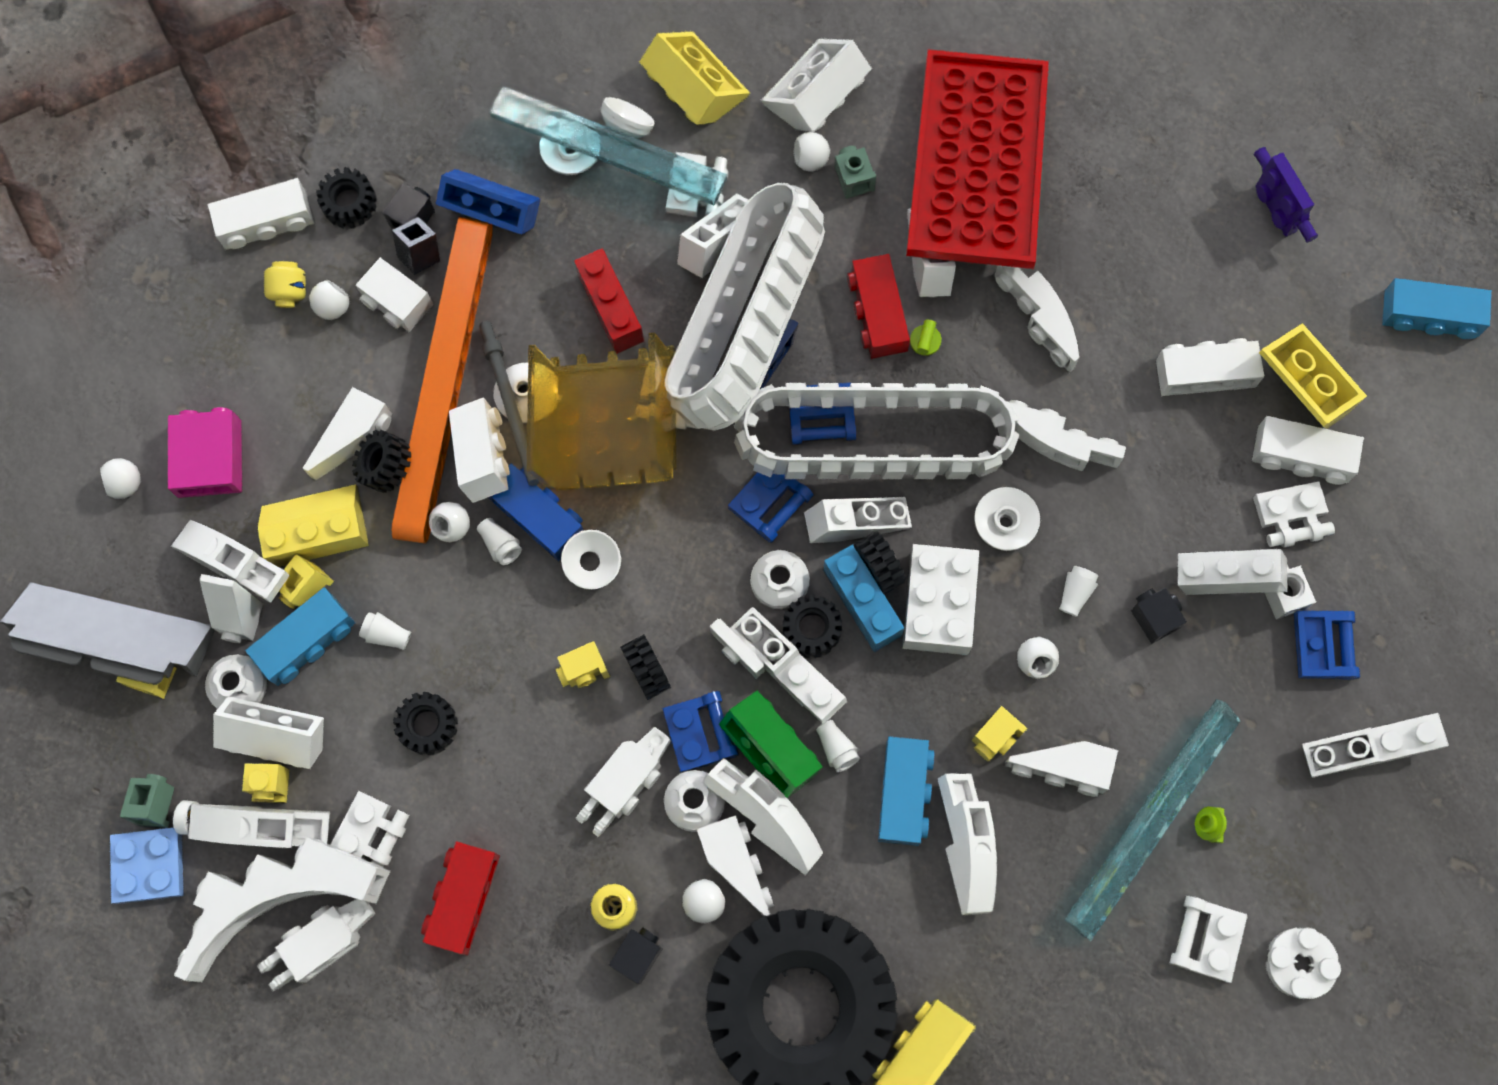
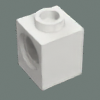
[1265,565,1316,620]

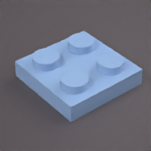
[110,827,184,904]

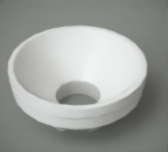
[600,97,655,142]
[561,530,621,590]
[750,550,810,610]
[205,654,267,709]
[664,770,725,832]

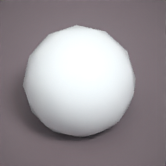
[794,132,830,172]
[309,280,350,320]
[100,458,141,499]
[429,502,470,543]
[1017,637,1059,679]
[683,879,725,924]

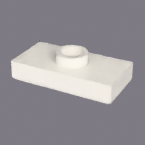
[710,619,765,679]

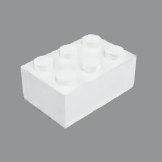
[902,544,979,655]

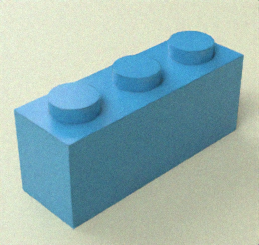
[1382,278,1492,339]
[823,544,905,652]
[245,587,356,686]
[878,736,934,846]

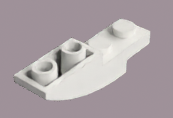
[995,265,1079,373]
[1006,400,1126,471]
[171,520,290,603]
[730,607,847,725]
[1302,713,1449,778]
[703,758,823,875]
[937,774,997,915]
[188,804,330,848]

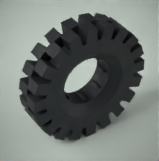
[706,909,898,1085]

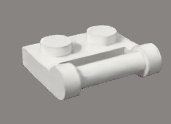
[1169,896,1247,983]

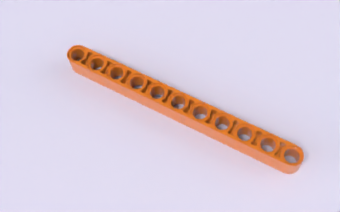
[392,217,493,544]

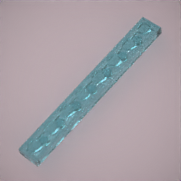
[490,86,727,206]
[1065,699,1241,941]

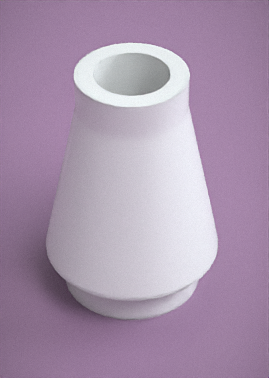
[477,518,522,565]
[1059,566,1098,617]
[359,612,411,650]
[816,720,860,772]

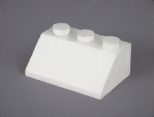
[761,39,872,132]

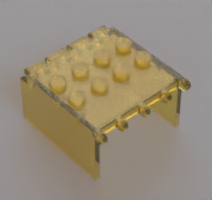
[527,333,676,490]

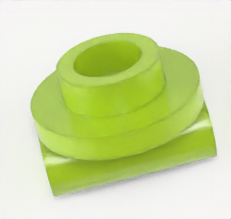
[910,319,942,356]
[1195,806,1227,843]

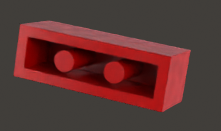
[574,248,644,354]
[847,254,910,359]
[421,841,500,955]

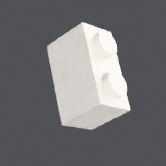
[356,258,434,332]

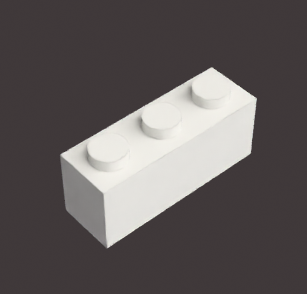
[208,178,315,250]
[1156,338,1264,396]
[449,397,510,503]
[1252,416,1364,485]
[1178,549,1287,595]
[213,696,324,769]

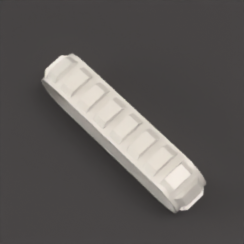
[665,183,825,430]
[734,383,1019,479]

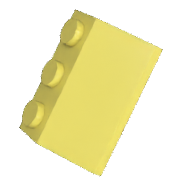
[639,32,750,125]
[1259,323,1367,429]
[258,484,369,567]
[872,999,975,1085]

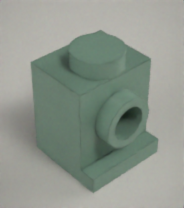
[834,146,876,199]
[120,774,175,828]

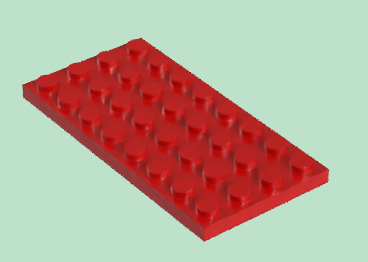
[906,49,1049,269]

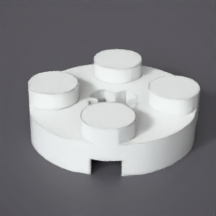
[1266,928,1341,999]

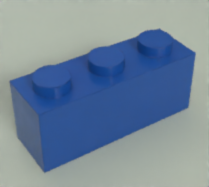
[435,169,541,235]
[488,463,584,562]

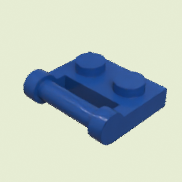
[789,382,856,445]
[728,472,814,543]
[1294,611,1360,680]
[662,691,739,773]

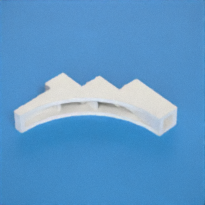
[174,837,390,982]

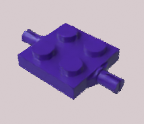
[1253,147,1318,243]

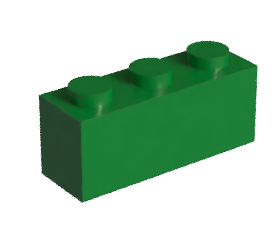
[719,690,823,799]

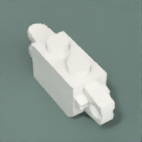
[576,727,671,837]
[257,899,375,991]

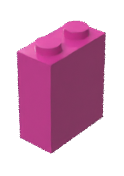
[168,407,242,498]

